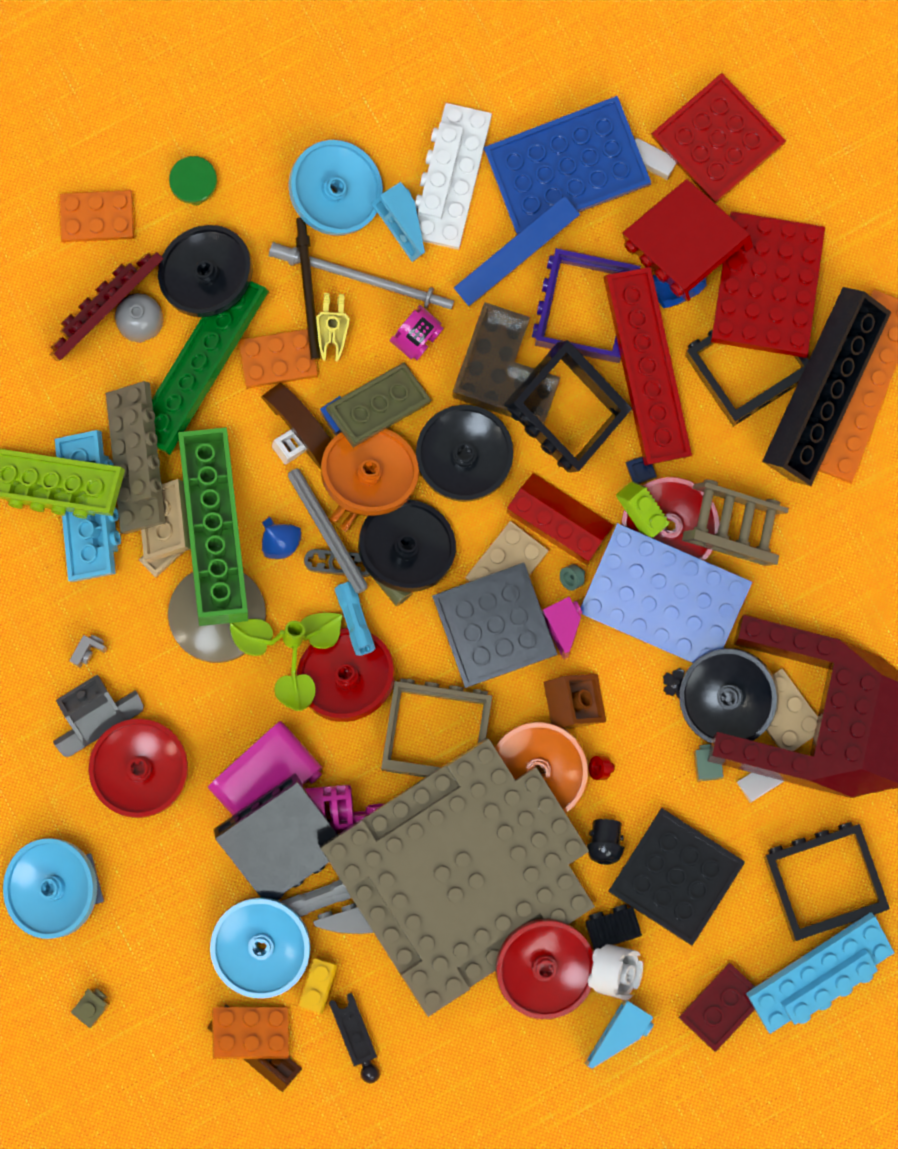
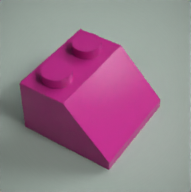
[542,597,582,660]

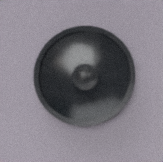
[158,225,253,317]
[416,405,513,502]
[358,499,456,592]
[679,648,779,743]

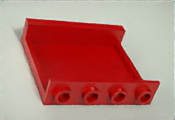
[622,179,753,302]

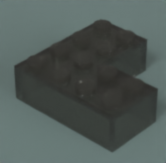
[453,302,560,425]

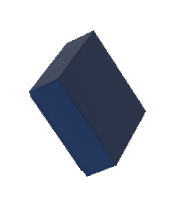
[625,457,657,484]

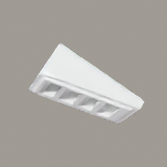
[272,430,307,465]

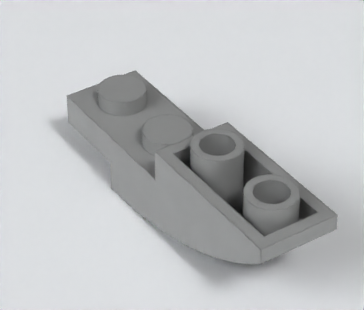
[314,903,373,934]

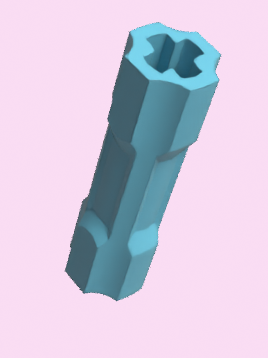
[334,582,375,656]

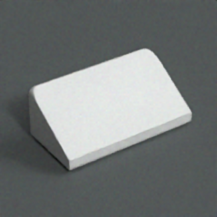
[635,138,676,180]
[737,773,784,803]

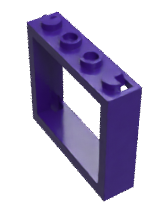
[532,248,640,363]

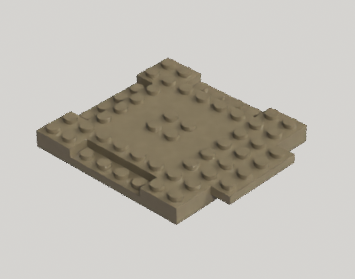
[319,738,595,1017]

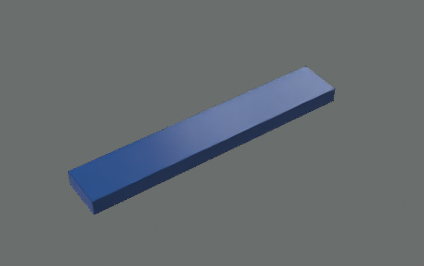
[454,196,580,307]

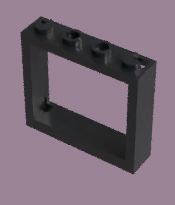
[685,329,809,427]
[504,340,632,473]
[763,822,890,942]

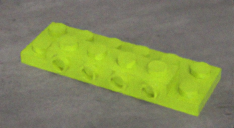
[0,449,125,519]

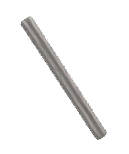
[288,468,367,594]

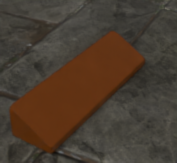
[207,1004,302,1092]

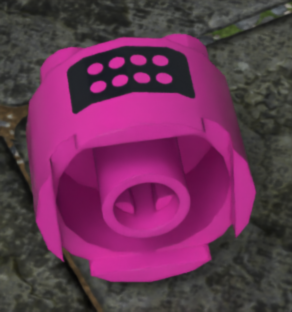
[389,305,444,360]

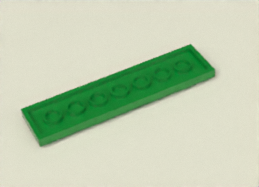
[152,281,269,455]

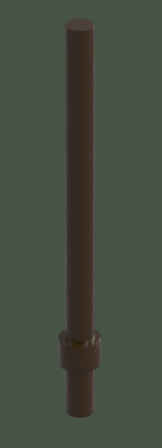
[295,218,320,360]

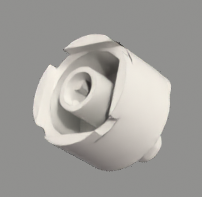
[588,944,643,1000]

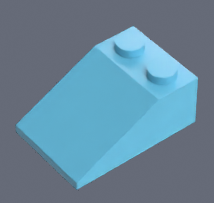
[584,1000,654,1069]

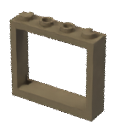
[381,679,492,778]

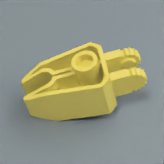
[316,293,350,361]

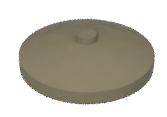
[168,572,266,663]

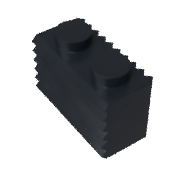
[585,904,642,951]

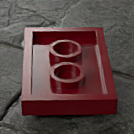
[678,963,755,1052]

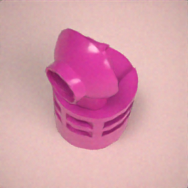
[305,785,384,833]

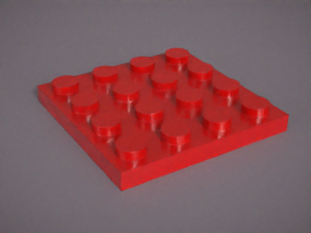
[651,73,786,204]

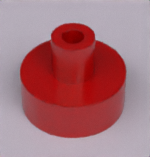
[589,756,615,780]

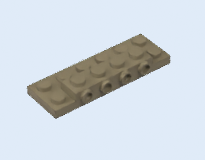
[106,381,165,534]

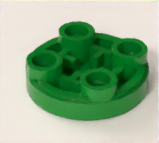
[169,156,218,206]

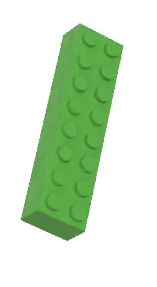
[178,427,248,626]

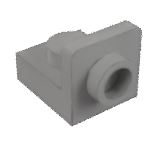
[69,634,107,668]

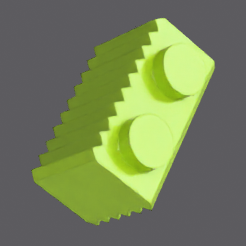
[616,482,669,538]

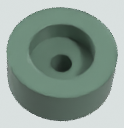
[560,564,585,591]

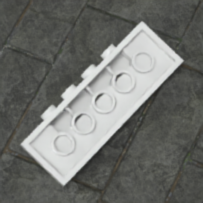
[415,103,492,250]

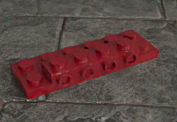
[49,252,163,361]

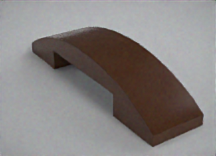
[261,382,331,470]

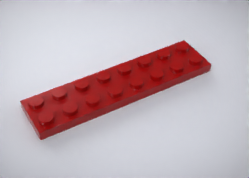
[603,267,692,466]

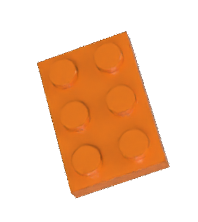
[60,190,134,243]
[239,329,318,389]
[212,1007,289,1059]

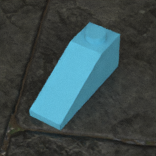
[371,182,425,262]

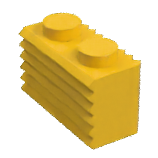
[299,959,338,1014]

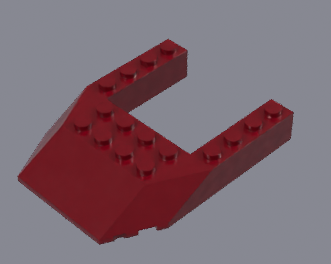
[707,615,898,798]

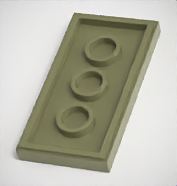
[326,362,432,448]

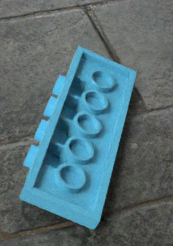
[55,430,121,582]
[746,912,894,1034]

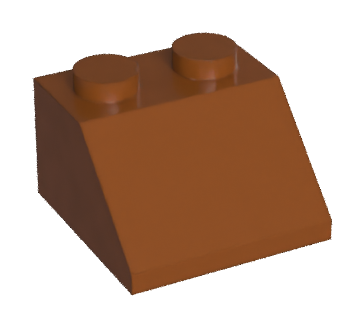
[544,674,606,729]

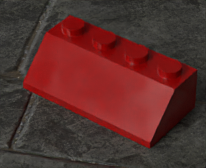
[506,473,614,566]

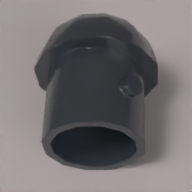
[586,819,625,865]

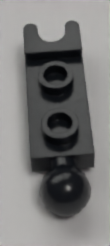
[329,993,380,1084]

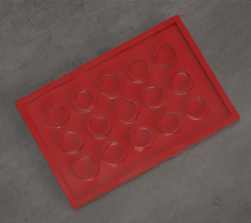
[711,211,825,358]

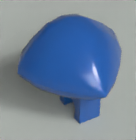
[262,517,302,559]

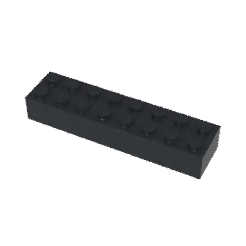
[762,287,891,486]

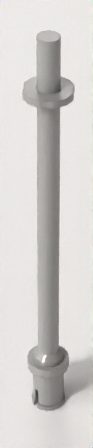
[269,242,454,310]

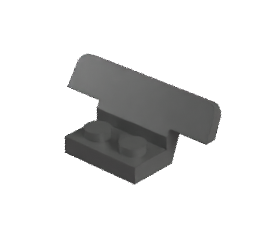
[53,674,143,757]

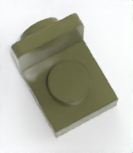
[70,988,110,1028]

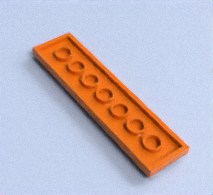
[818,290,898,484]

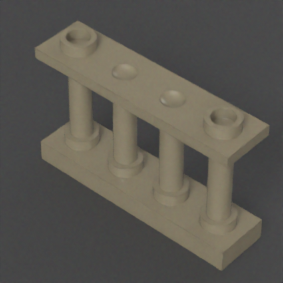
[682,479,789,566]

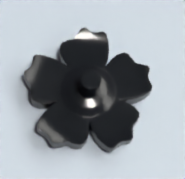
[663,668,684,698]

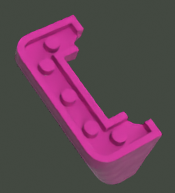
[208,721,323,815]

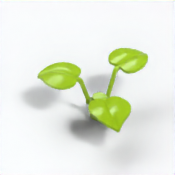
[230,613,342,711]

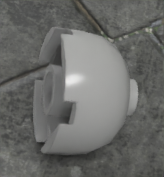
[115,293,164,343]

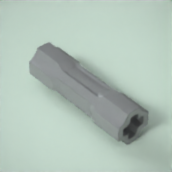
[282,880,351,917]

